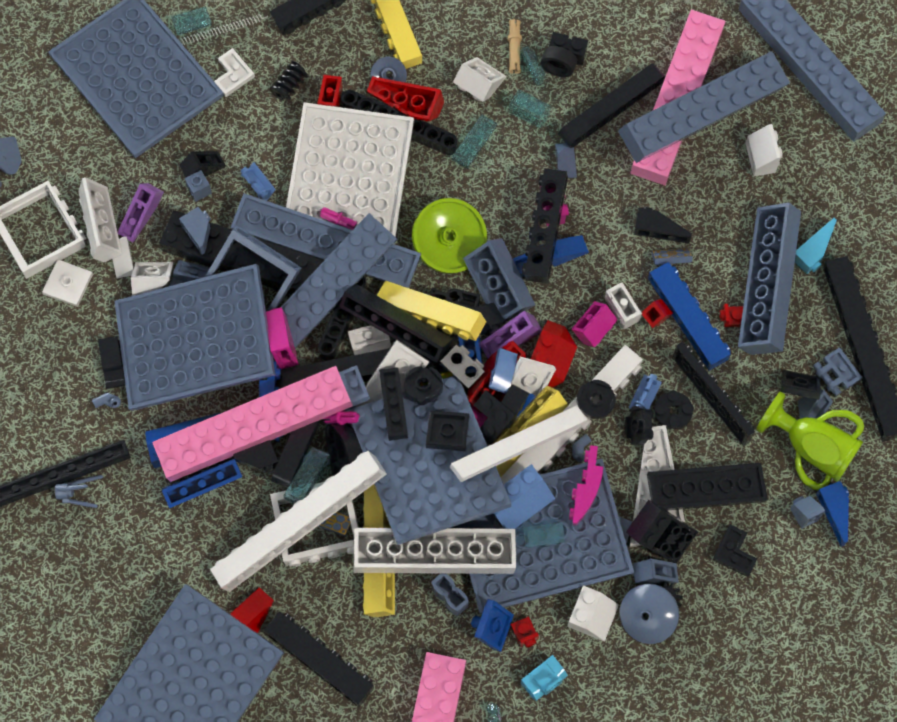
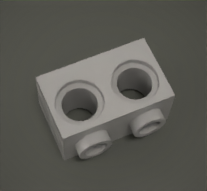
[440,345,485,388]

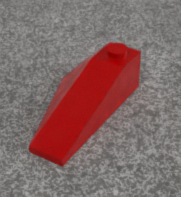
[367,76,444,122]
[230,587,274,633]

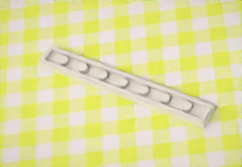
[450,405,588,482]

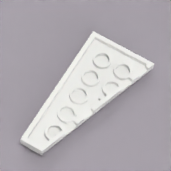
[629,425,685,548]

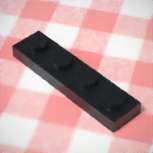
[379,367,408,441]

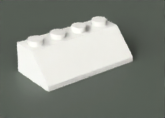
[79,177,122,262]

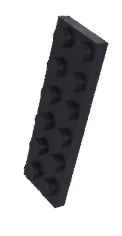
[672,341,755,447]
[647,463,768,511]

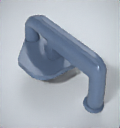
[0,136,21,187]

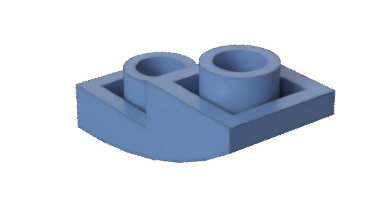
[489,348,518,394]

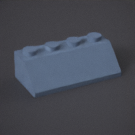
[463,238,535,321]

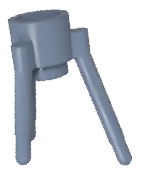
[55,475,103,508]

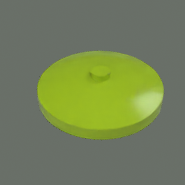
[412,198,487,274]

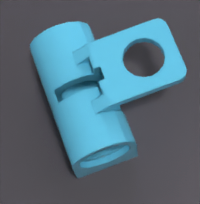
[521,655,568,701]

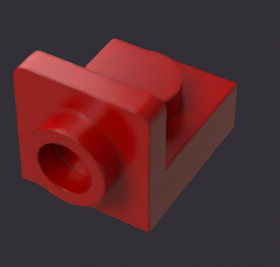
[719,304,743,327]
[510,616,539,648]

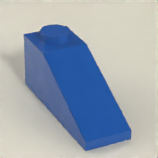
[816,481,849,547]

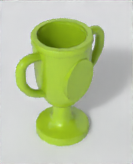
[756,391,864,491]

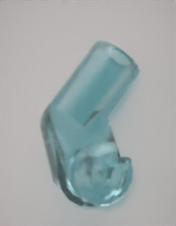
[486,703,502,722]

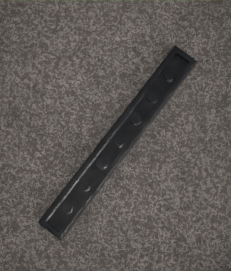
[0,440,131,507]

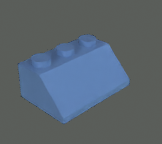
[492,464,555,529]

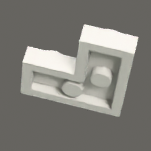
[214,48,255,97]

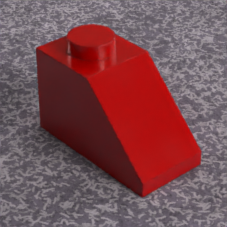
[317,75,343,107]

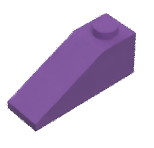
[118,183,164,242]
[481,311,542,358]

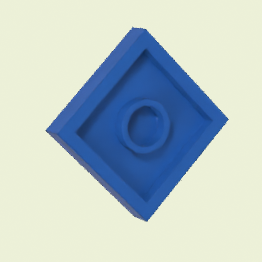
[471,599,514,652]

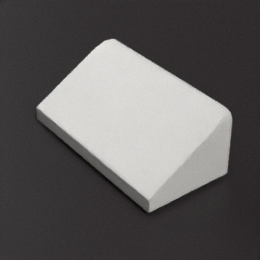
[113,236,134,279]

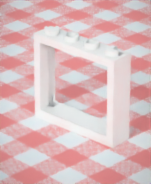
[0,181,86,279]
[270,482,359,567]

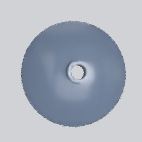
[620,584,679,644]

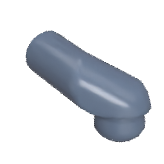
[92,393,121,408]
[572,434,591,462]

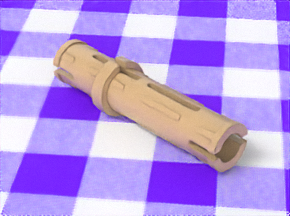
[508,19,522,74]

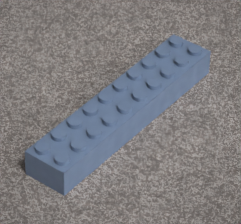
[739,0,886,142]
[618,51,790,163]

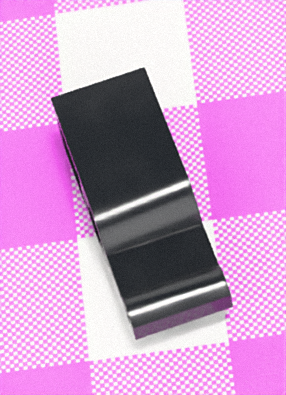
[430,288,480,309]
[98,336,126,389]

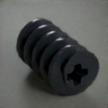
[270,61,308,101]

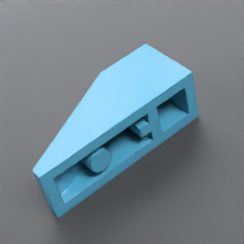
[795,218,837,274]

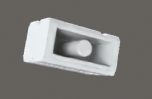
[605,283,642,329]

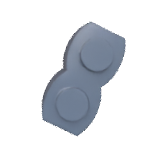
[432,573,469,616]

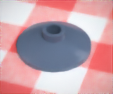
[370,56,407,82]

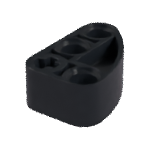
[325,423,363,476]

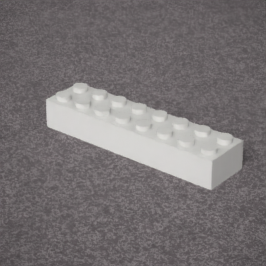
[353,528,516,574]

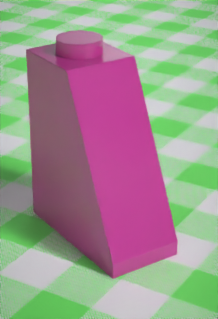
[266,307,299,369]

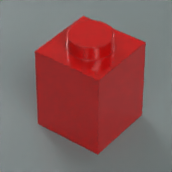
[641,299,673,328]

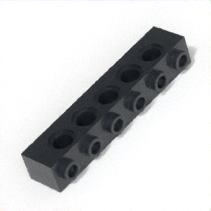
[522,168,568,284]

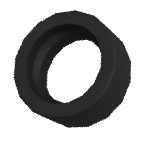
[540,46,577,77]

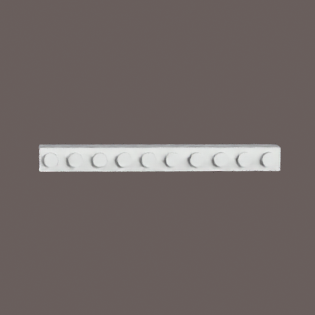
[501,345,643,485]
[210,451,387,592]

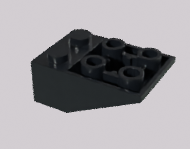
[626,500,698,563]

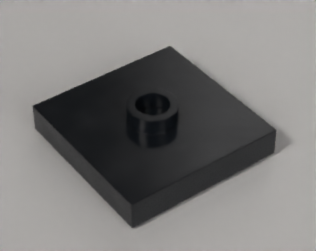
[781,370,821,400]
[426,411,470,451]

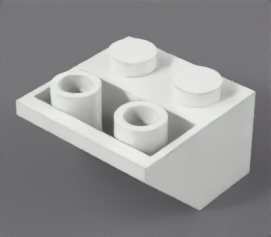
[745,124,782,176]

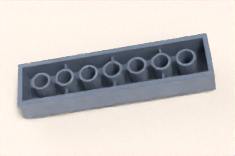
[738,203,801,355]

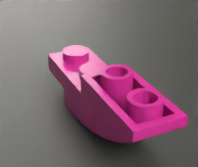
[569,445,603,526]

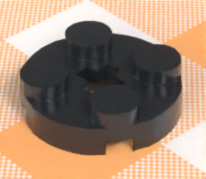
[404,366,443,405]
[576,380,616,419]
[654,390,694,430]
[624,406,654,445]

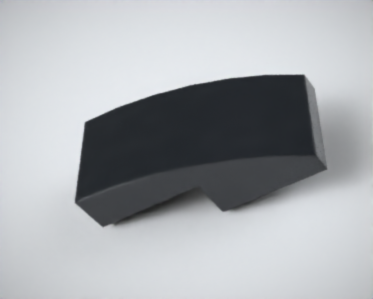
[501,384,530,428]

